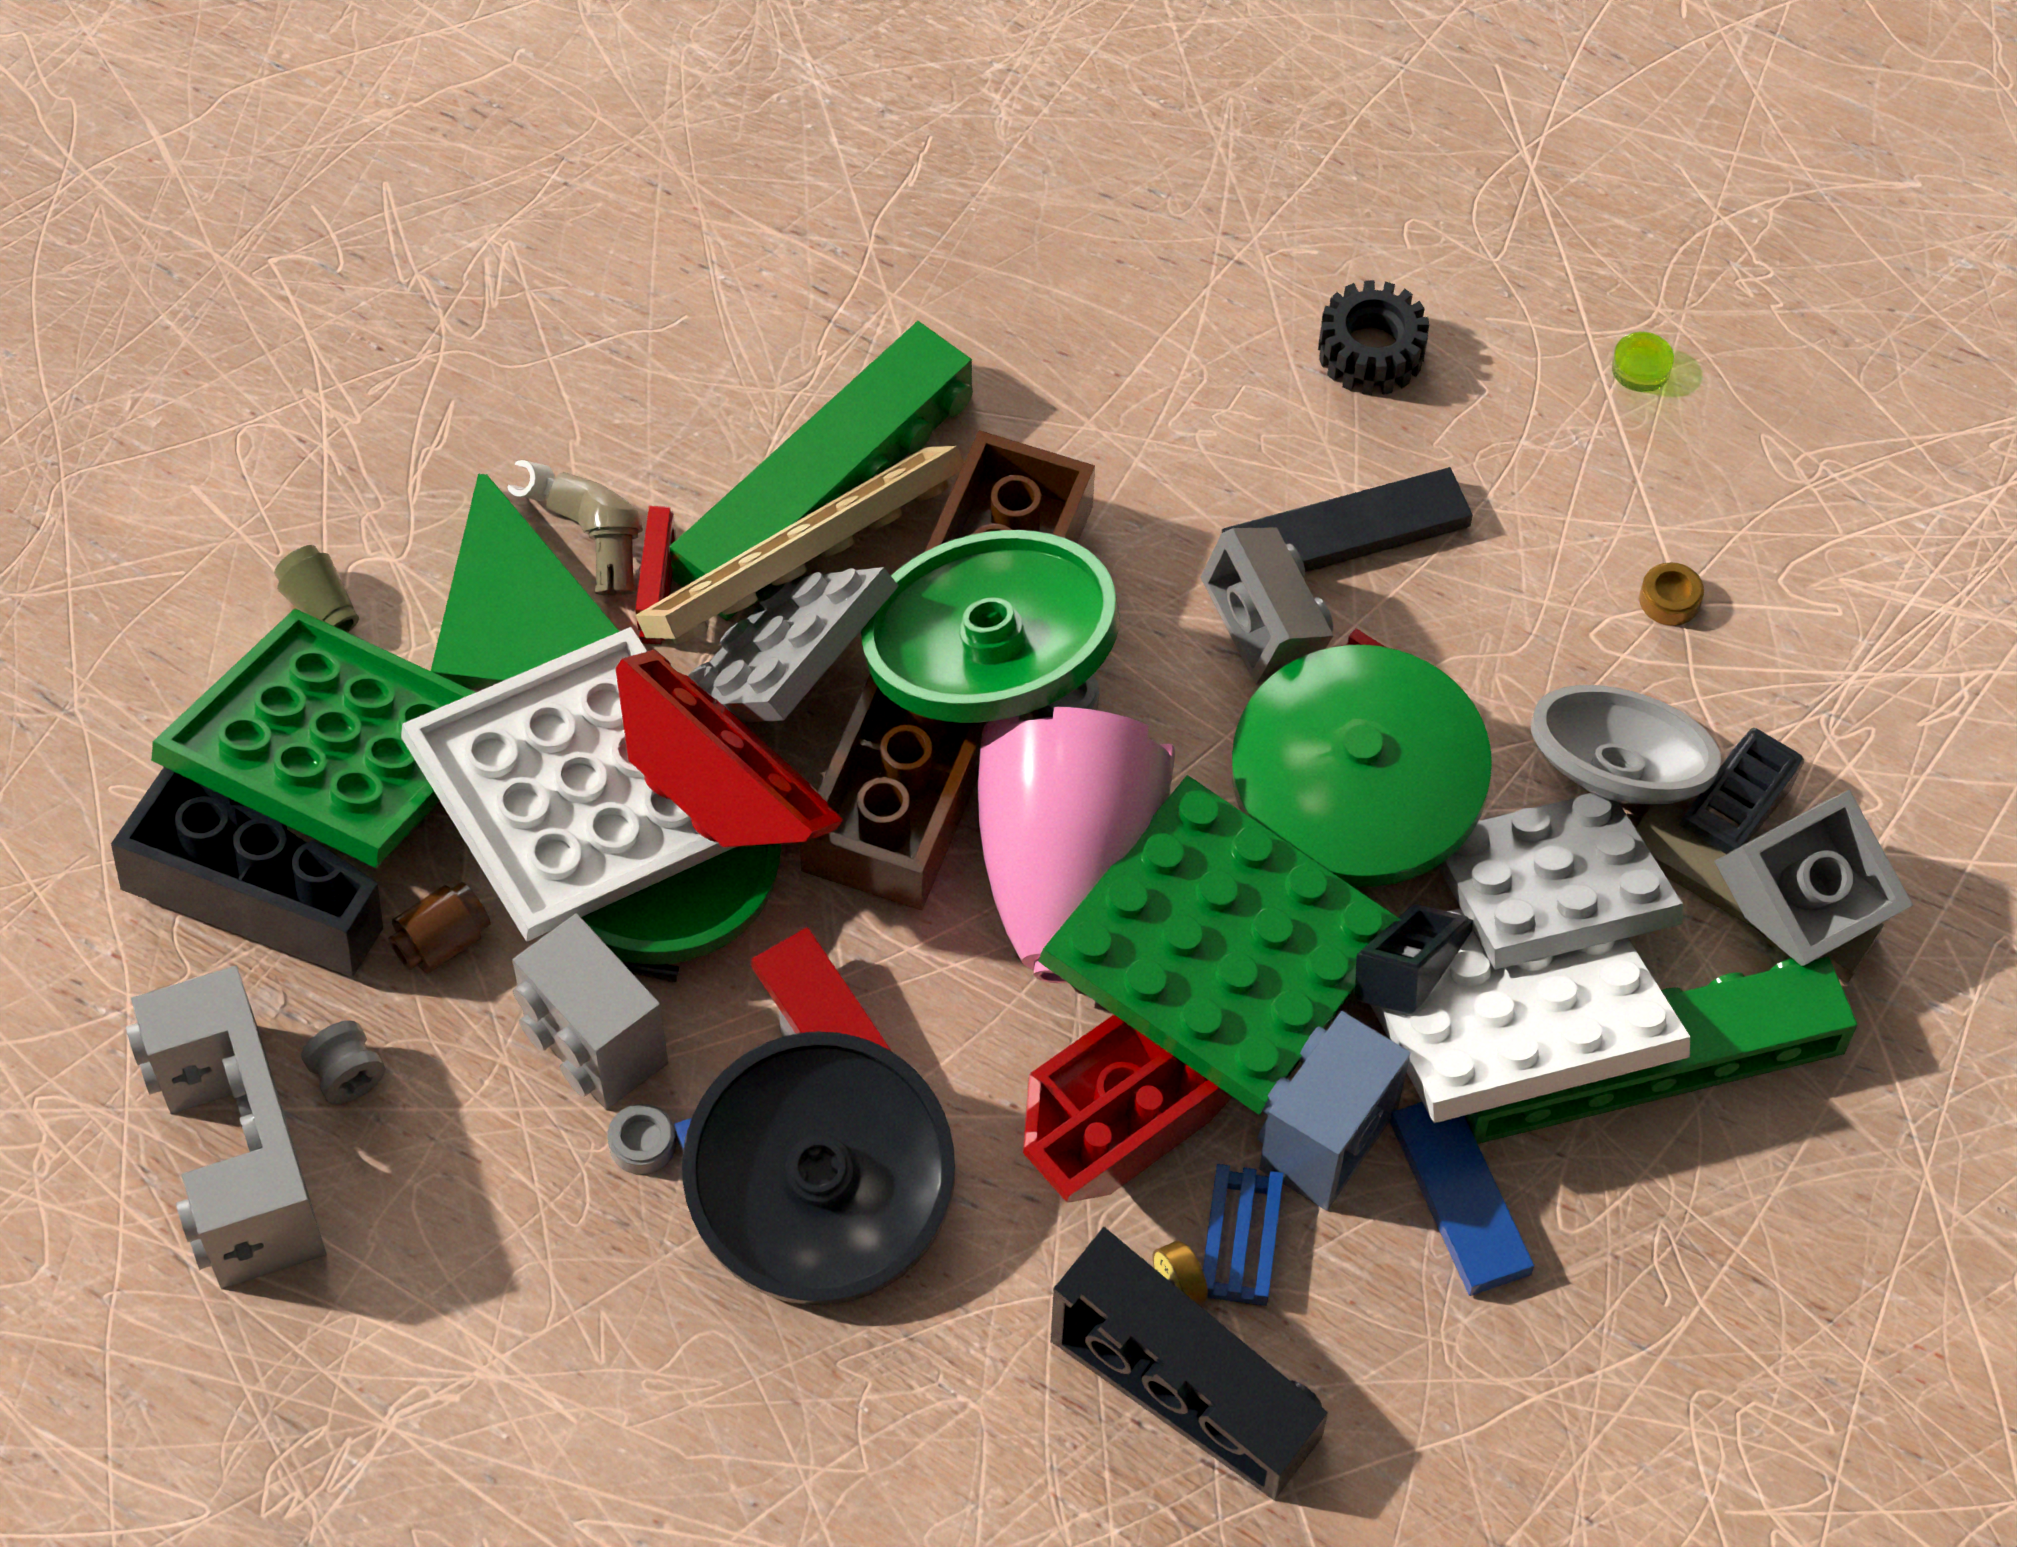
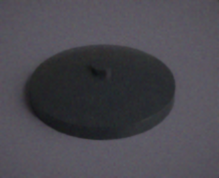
[682,1031,955,1305]

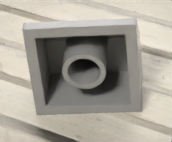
[1200,528,1334,685]
[1714,790,1913,966]

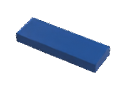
[1390,1102,1534,1297]

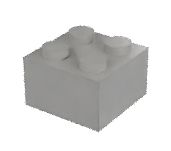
[512,913,668,1110]

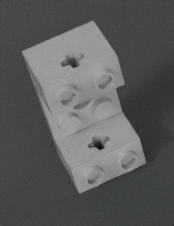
[126,965,327,1289]

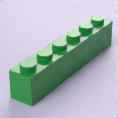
[669,320,973,621]
[1464,956,1858,1144]

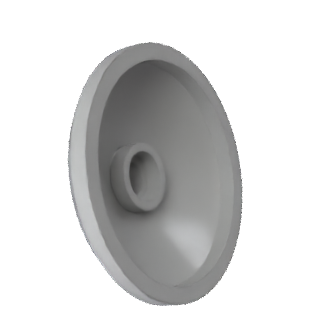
[1531,685,1721,804]

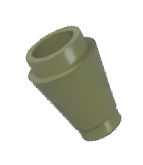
[274,545,359,633]

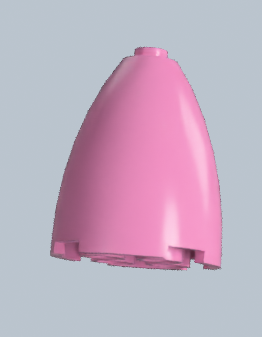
[978,707,1175,983]

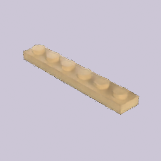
[635,446,964,644]

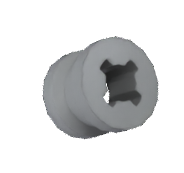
[301,1021,386,1104]

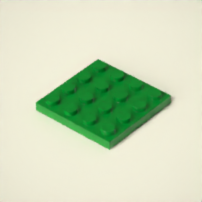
[151,608,476,868]
[1038,775,1401,1115]

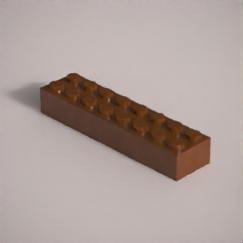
[799,430,1095,911]

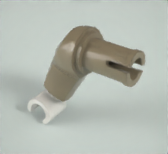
[508,460,643,595]

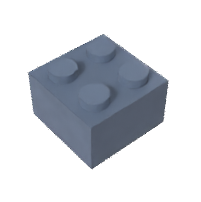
[1257,1011,1411,1211]

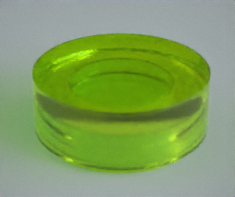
[1611,332,1674,392]

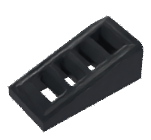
[1679,728,1804,854]
[1355,903,1473,1014]

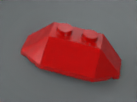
[615,649,843,847]
[1023,1014,1232,1203]

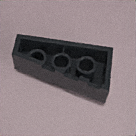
[111,767,383,978]
[1050,1226,1328,1501]

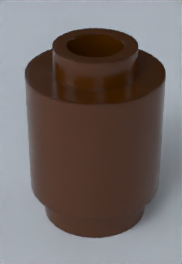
[388,882,491,974]

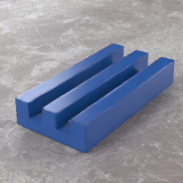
[1203,1164,1284,1306]

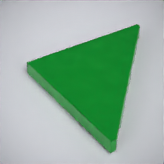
[430,473,620,689]

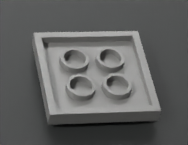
[688,567,899,722]
[1437,793,1683,970]

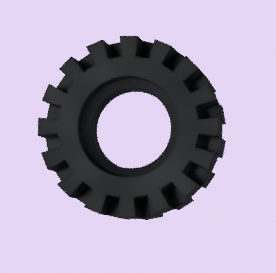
[1318,280,1429,395]

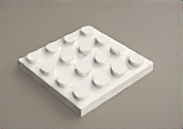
[401,627,737,942]
[1370,908,1690,1123]

